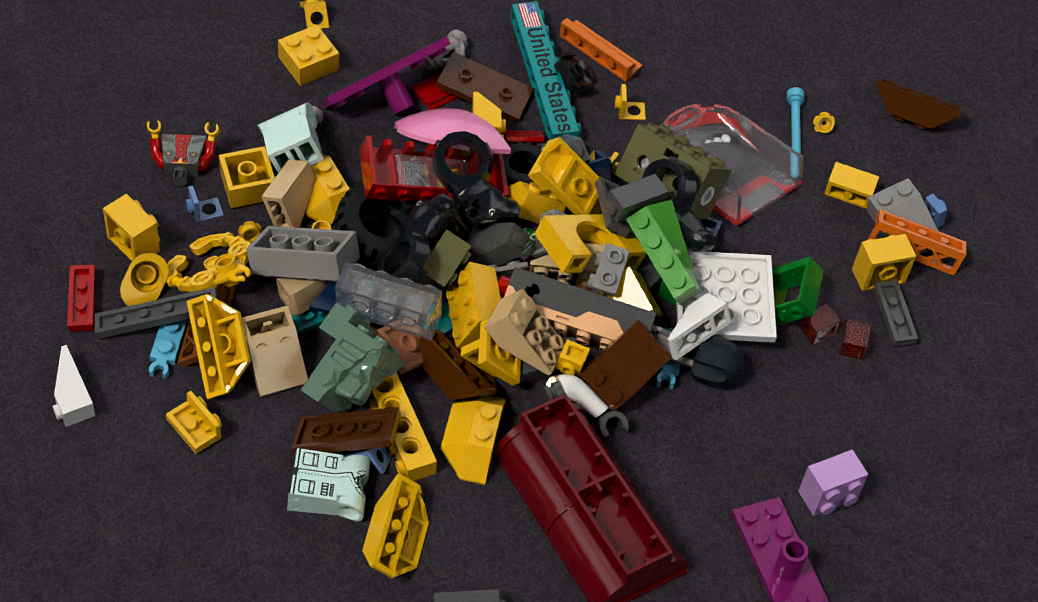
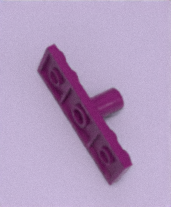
[321,36,451,114]
[731,497,829,602]

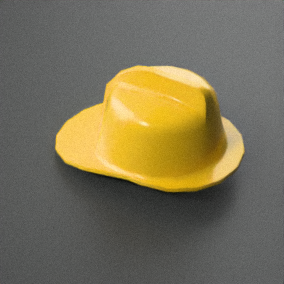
[120,253,169,306]

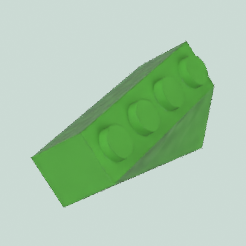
[626,200,700,305]

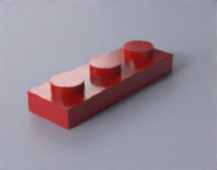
[67,265,96,332]

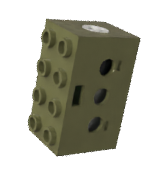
[614,123,732,219]

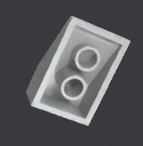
[867,178,938,254]

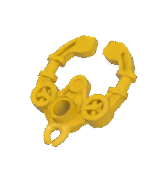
[167,232,251,292]

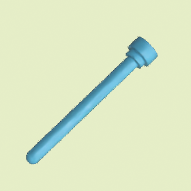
[787,87,804,178]

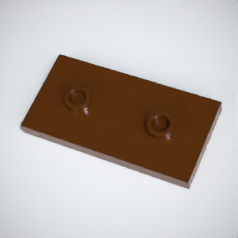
[435,52,534,123]
[290,407,401,456]

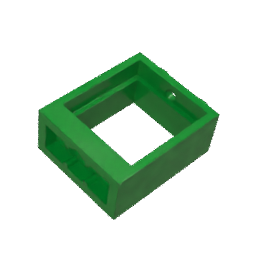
[772,257,824,326]

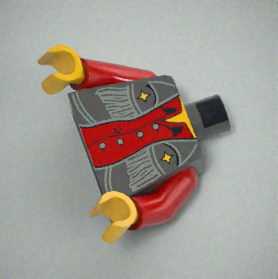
[147,120,221,186]

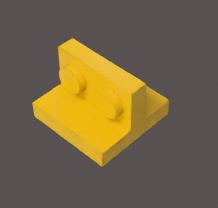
[461,319,521,386]

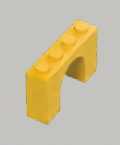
[534,214,647,274]

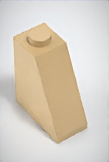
[261,159,316,228]
[275,276,329,317]

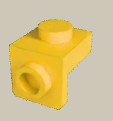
[556,339,590,377]

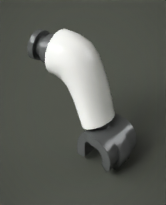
[543,374,629,438]

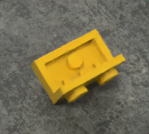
[166,391,222,454]

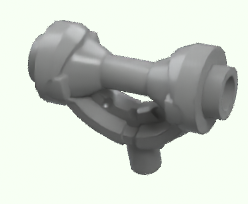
[423,29,468,71]

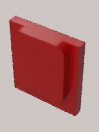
[410,72,459,110]
[505,130,544,145]

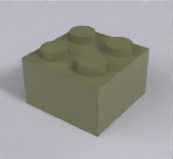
[423,230,471,290]

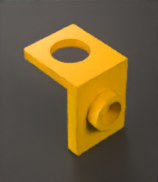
[300,0,329,29]
[615,84,646,120]

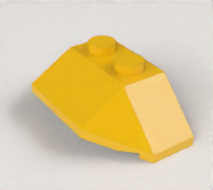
[305,156,350,227]
[186,294,251,399]
[441,395,506,485]
[362,473,429,578]

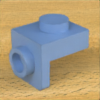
[925,194,947,228]

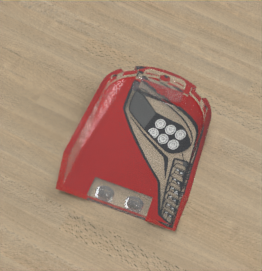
[663,104,804,226]

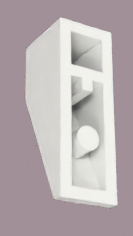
[668,293,732,360]
[52,345,95,427]

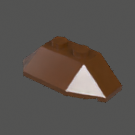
[876,77,963,129]
[419,330,497,400]

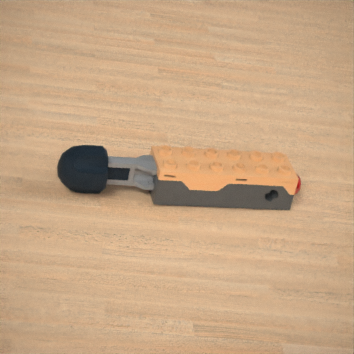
[498,267,744,387]

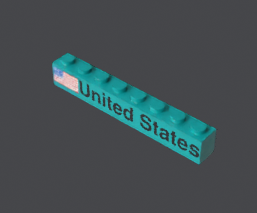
[511,1,582,140]

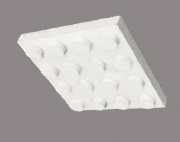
[676,251,777,342]

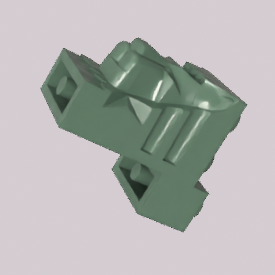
[301,303,406,413]

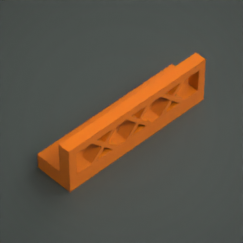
[559,18,643,82]
[868,209,966,276]

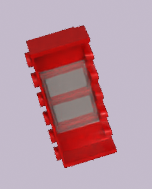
[360,135,509,204]

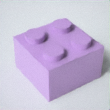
[798,449,868,516]

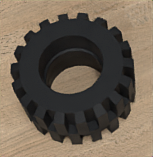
[502,141,542,186]

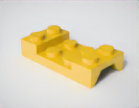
[528,137,602,215]

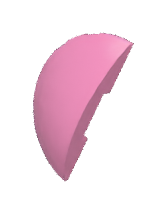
[394,108,511,154]

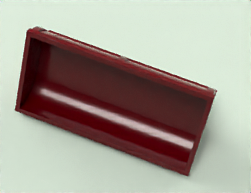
[493,394,689,602]

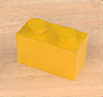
[824,162,879,209]

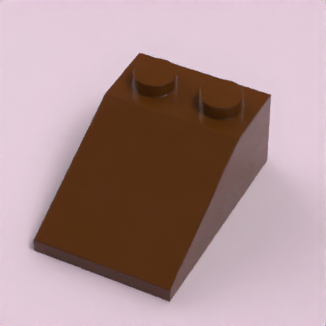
[580,320,672,411]

